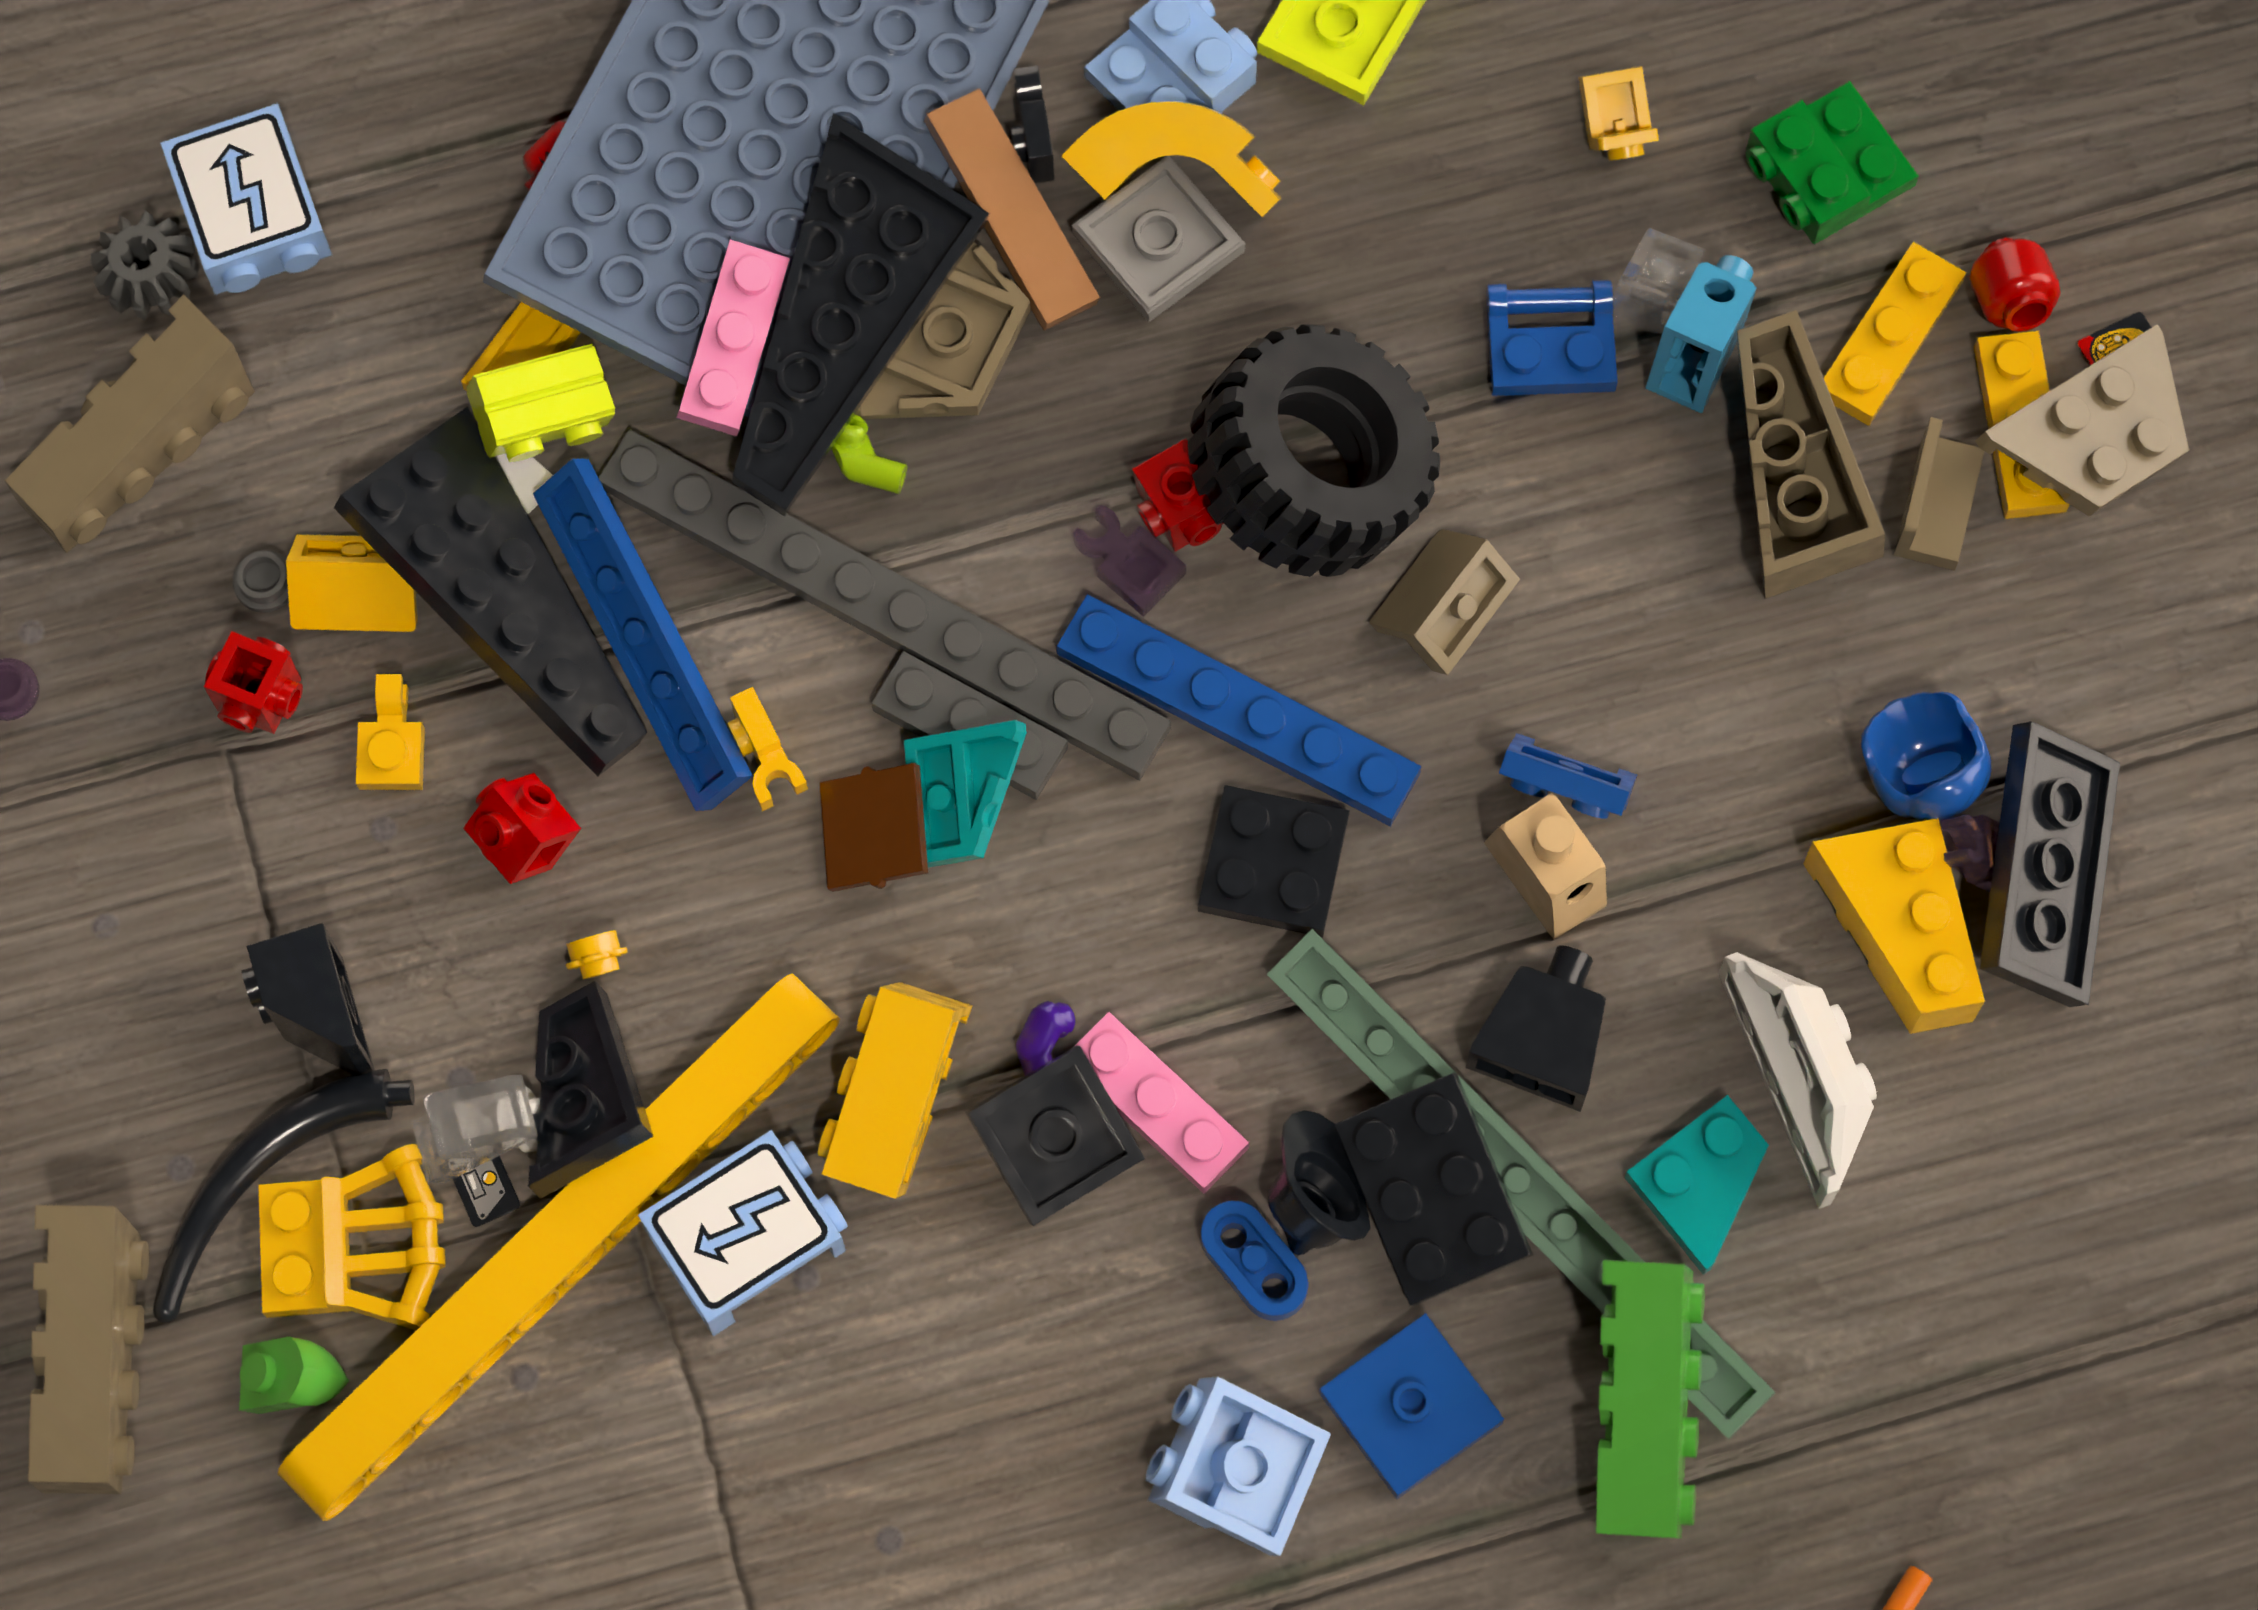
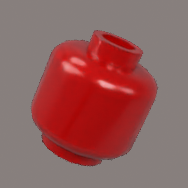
[1969,238,2061,332]

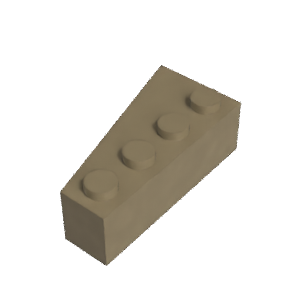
[5,294,255,553]
[1737,310,1885,599]
[28,1205,149,1494]

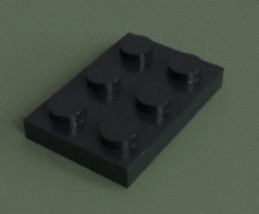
[1334,1073,1533,1306]

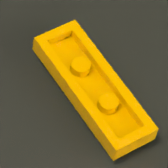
[1824,242,1966,426]
[1974,331,2070,519]

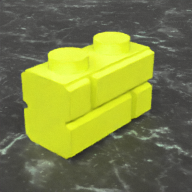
[466,344,615,462]

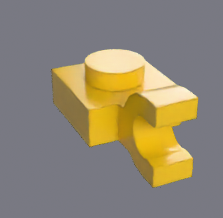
[356,674,425,790]
[726,687,808,811]

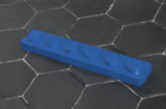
[533,458,753,811]
[1057,594,1421,827]

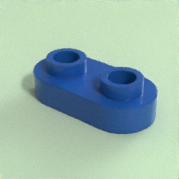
[1201,1201,1308,1321]

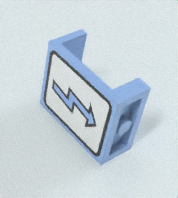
[161,103,332,295]
[638,1130,848,1336]

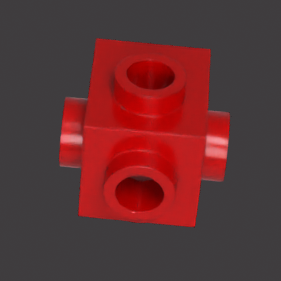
[1132,438,1224,552]
[203,631,303,734]
[463,773,582,884]

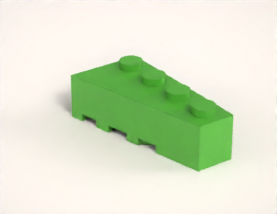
[1596,1260,1705,1538]

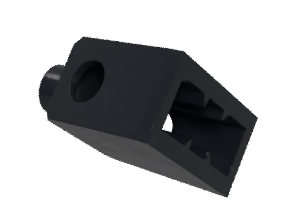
[1466,945,1606,1112]

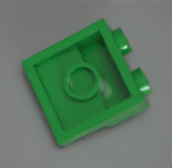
[1746,81,1919,245]

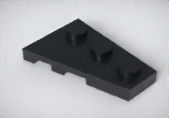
[528,981,654,1199]

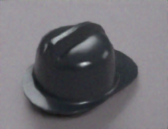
[1268,1110,1370,1255]

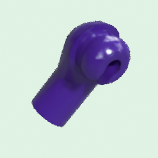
[1016,1001,1076,1075]

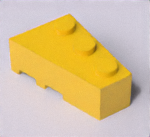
[1803,819,1985,1034]
[818,982,973,1199]

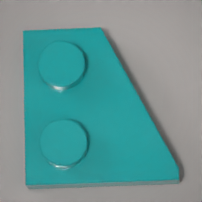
[904,720,1027,868]
[1624,1095,1769,1275]

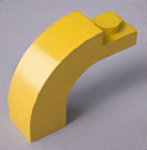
[1062,101,1281,217]

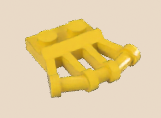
[258,1144,446,1330]

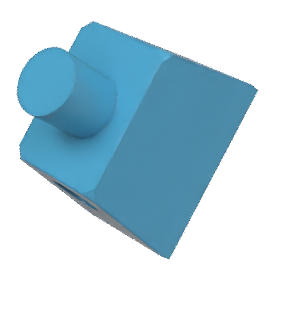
[1645,255,1757,414]

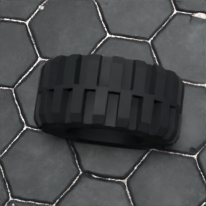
[1188,324,1441,577]

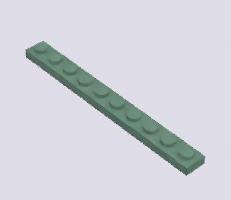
[1267,929,1776,1440]

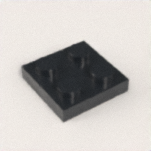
[1198,785,1350,937]
[965,1045,1145,1226]

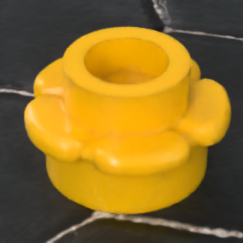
[565,930,628,980]

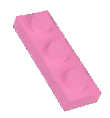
[677,240,790,436]
[1075,1012,1249,1194]

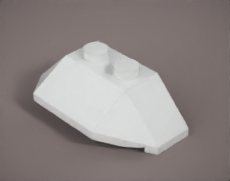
[1718,952,1877,1209]

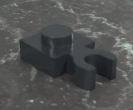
[1010,66,1055,184]

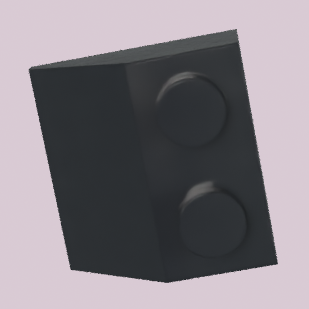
[242,923,375,1076]

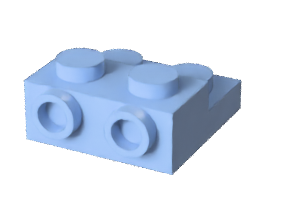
[1084,0,1257,157]
[1146,1377,1331,1556]

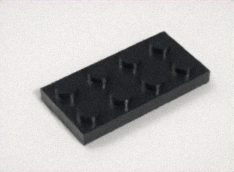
[1980,721,2120,1007]

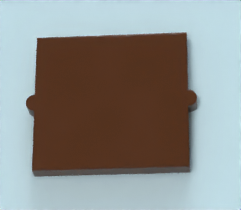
[820,763,928,892]

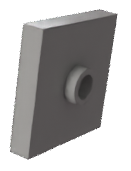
[1072,156,1245,322]

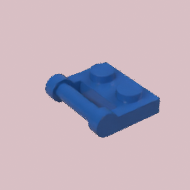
[1486,280,1618,396]
[1499,733,1637,819]

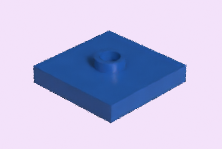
[1319,1313,1505,1499]

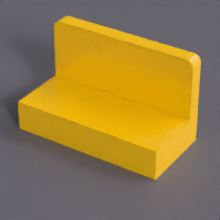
[286,535,418,632]

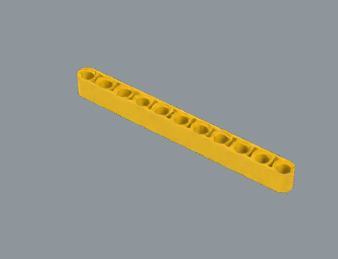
[278,973,840,1521]

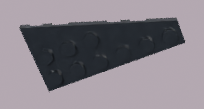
[732,113,990,517]
[334,406,647,777]

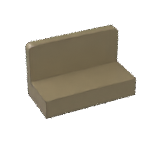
[1894,417,1985,571]
[1370,529,1520,675]

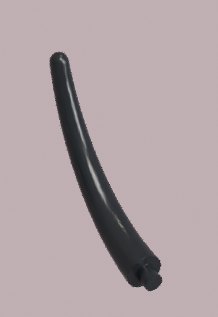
[153,1069,415,1323]

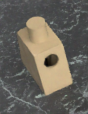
[1484,793,1607,940]

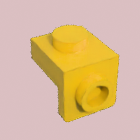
[1578,67,1659,161]

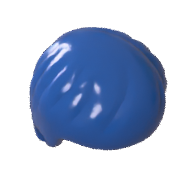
[1861,692,1991,821]

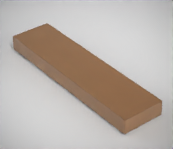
[924,88,1100,331]

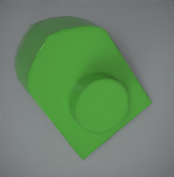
[239,1337,349,1414]

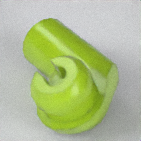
[831,415,907,494]

